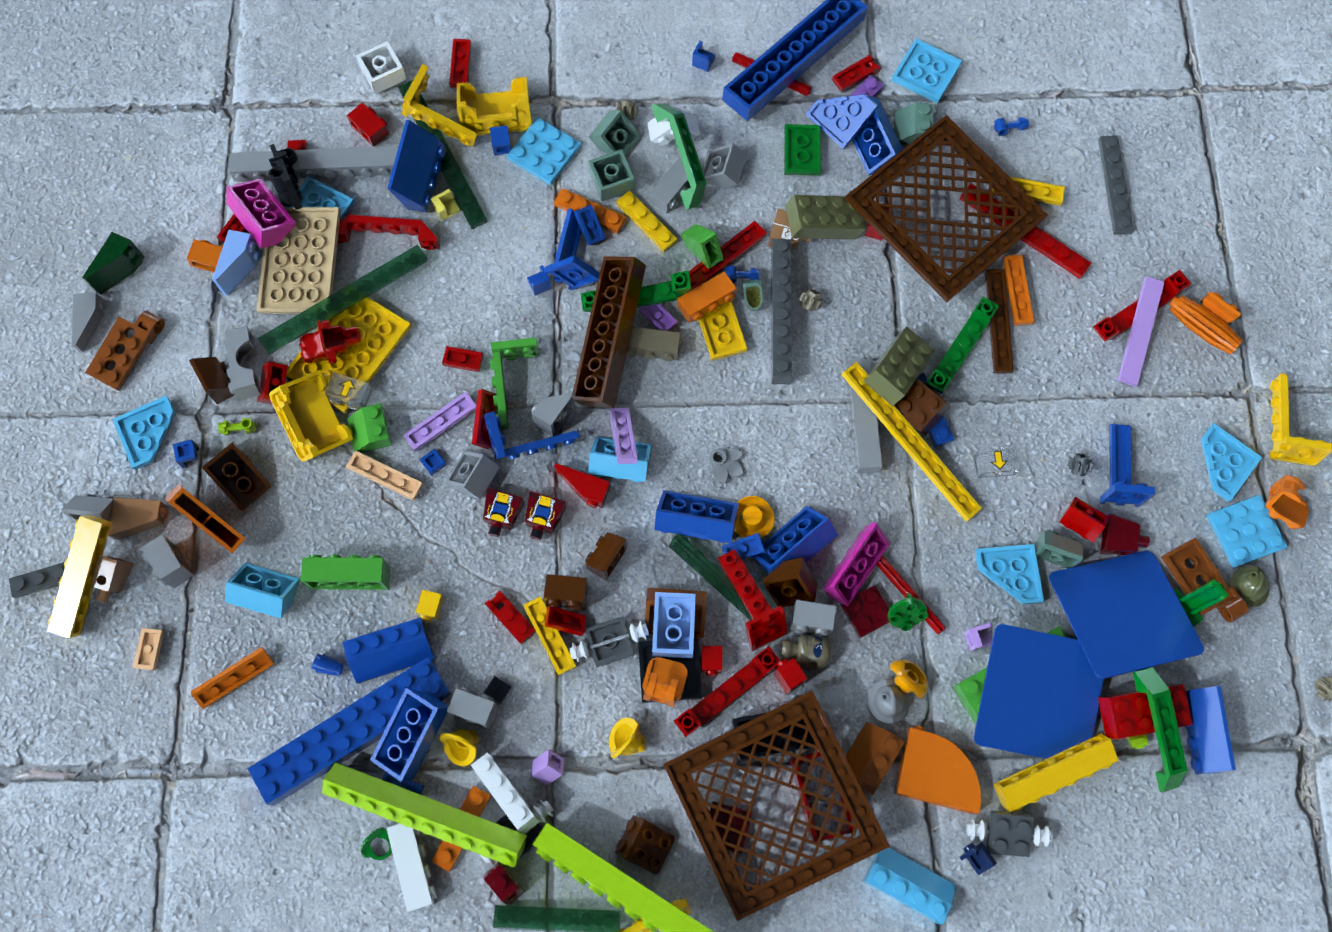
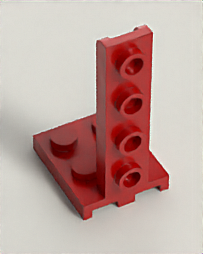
[718,549,788,651]

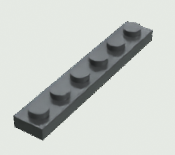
[1098,135,1134,235]

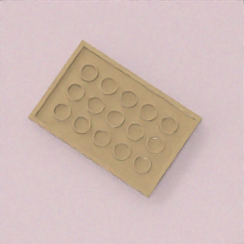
[256,207,341,314]

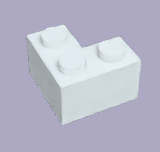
[648,106,700,146]

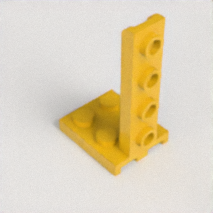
[401,64,477,147]
[1269,373,1332,466]

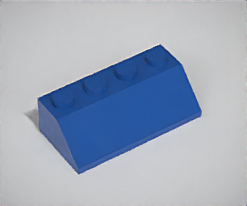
[852,95,903,175]
[654,490,739,543]
[751,506,838,575]
[342,618,435,684]
[1185,686,1236,775]
[370,687,449,782]

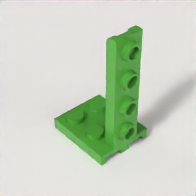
[490,337,540,430]

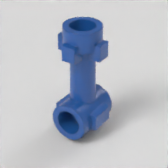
[994,117,1029,136]
[725,266,759,284]

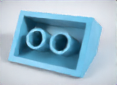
[588,436,652,482]
[225,563,300,618]

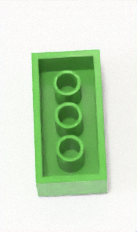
[300,554,391,590]

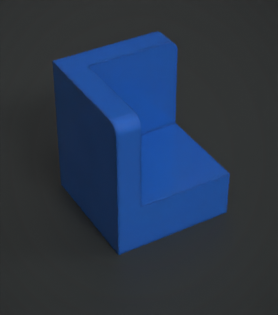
[692,41,715,72]
[490,126,511,156]
[527,265,551,296]
[173,439,199,468]

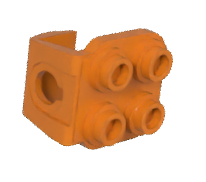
[1265,475,1309,529]
[643,657,688,708]

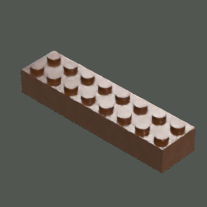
[572,256,646,408]

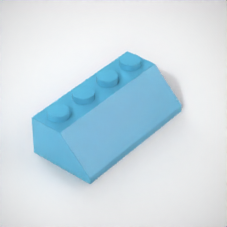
[862,847,956,925]

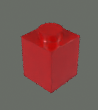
[701,645,722,676]

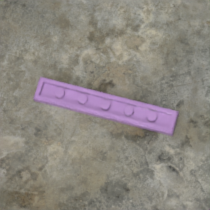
[1117,276,1164,387]

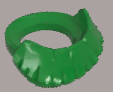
[360,827,392,860]

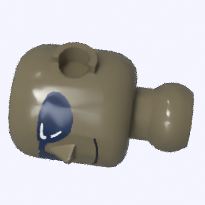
[781,634,831,669]

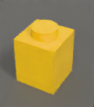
[416,589,444,622]

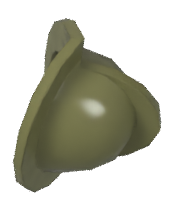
[1230,566,1269,607]

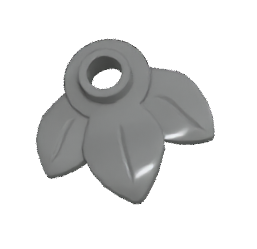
[709,448,743,484]

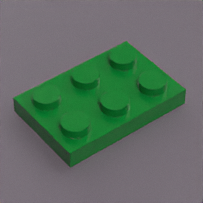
[784,124,821,176]

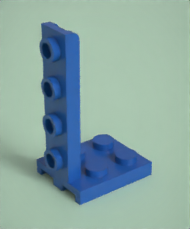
[544,208,600,291]
[484,411,580,460]
[1100,424,1155,507]

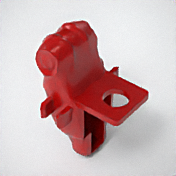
[299,320,361,364]

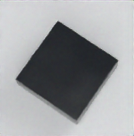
[484,676,512,704]

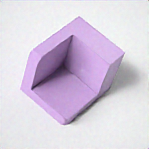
[964,623,993,651]
[531,749,564,785]

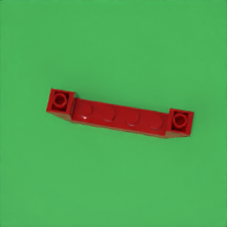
[338,215,440,250]
[1093,270,1192,342]
[673,646,781,737]

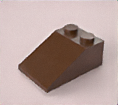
[202,441,272,511]

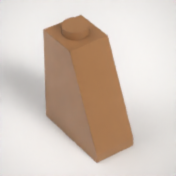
[108,497,168,540]

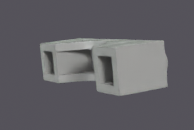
[223,326,261,401]

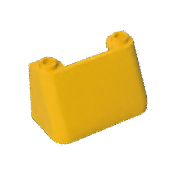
[457,76,532,135]
[269,370,354,462]

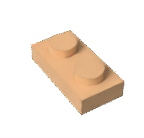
[133,628,164,671]

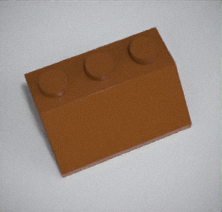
[645,587,707,638]
[845,721,905,797]

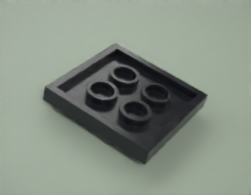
[638,638,702,703]

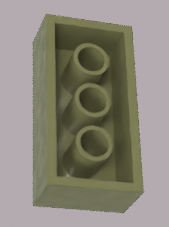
[785,195,866,240]
[863,327,935,406]

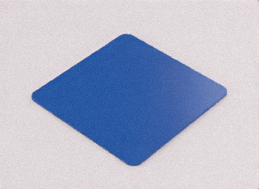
[1049,551,1204,679]
[974,624,1104,759]

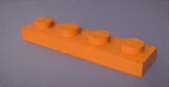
[554,188,626,234]
[1002,255,1034,326]
[191,647,274,709]
[431,786,491,872]

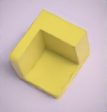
[431,189,460,221]

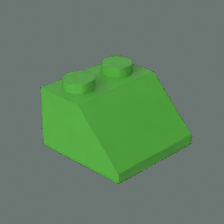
[347,403,392,453]

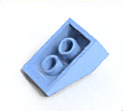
[212,230,261,296]
[652,592,696,658]

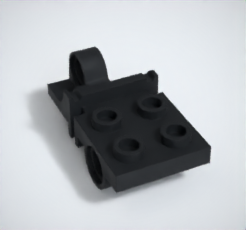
[268,144,303,210]

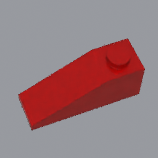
[554,463,610,508]

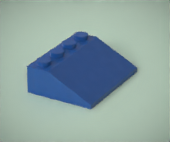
[387,120,446,213]

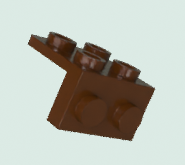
[614,815,675,874]

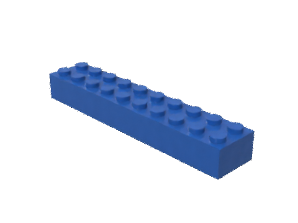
[722,0,868,122]
[247,657,452,806]

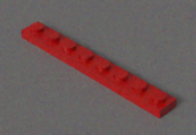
[960,183,1091,279]

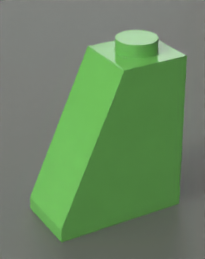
[681,224,724,269]

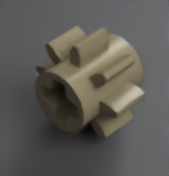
[617,100,639,120]
[799,288,823,311]
[1315,676,1332,701]

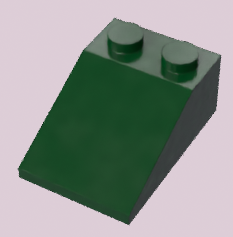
[82,232,145,295]

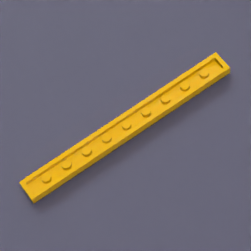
[841,362,982,521]

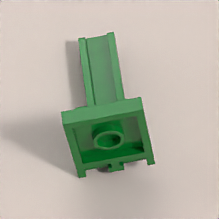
[1174,579,1229,627]

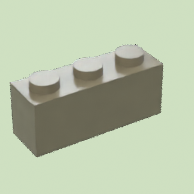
[626,327,680,361]

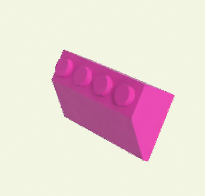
[226,178,296,249]
[823,522,890,607]

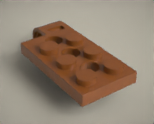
[85,311,165,391]
[1161,537,1249,623]

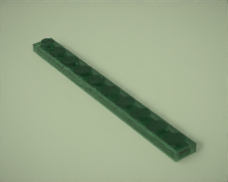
[397,80,488,230]
[258,244,428,355]

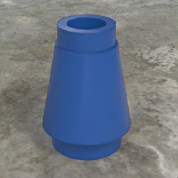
[311,654,344,677]

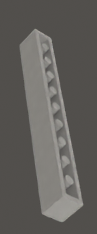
[229,146,399,182]

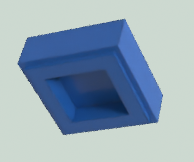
[419,448,447,476]

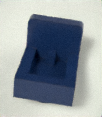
[959,841,997,875]

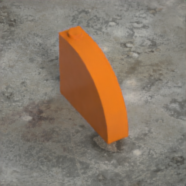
[165,484,246,553]
[894,725,981,815]

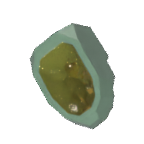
[742,279,763,311]

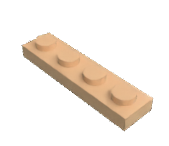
[346,450,423,501]

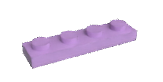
[403,392,476,452]
[610,408,637,464]

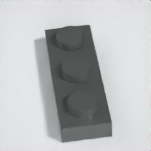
[9,562,65,598]

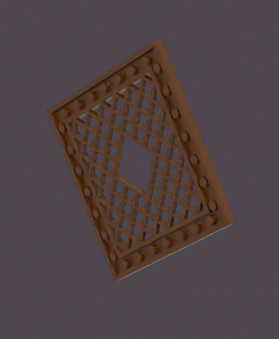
[845,115,1048,303]
[663,691,890,921]

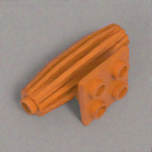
[1168,291,1243,355]

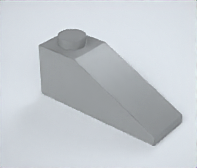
[72,292,105,352]

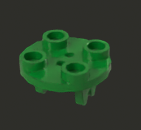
[888,593,928,631]

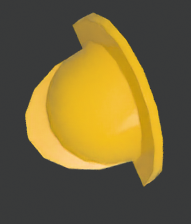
[609,717,646,759]
[439,729,479,766]

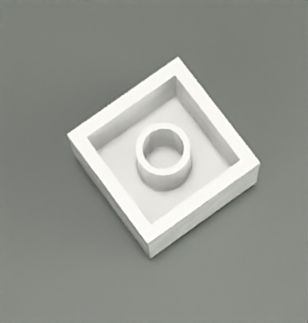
[356,41,407,94]

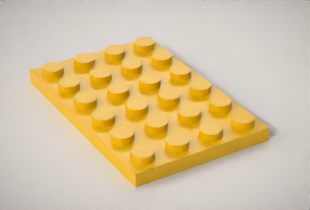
[286,287,412,414]

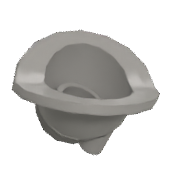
[868,679,908,724]

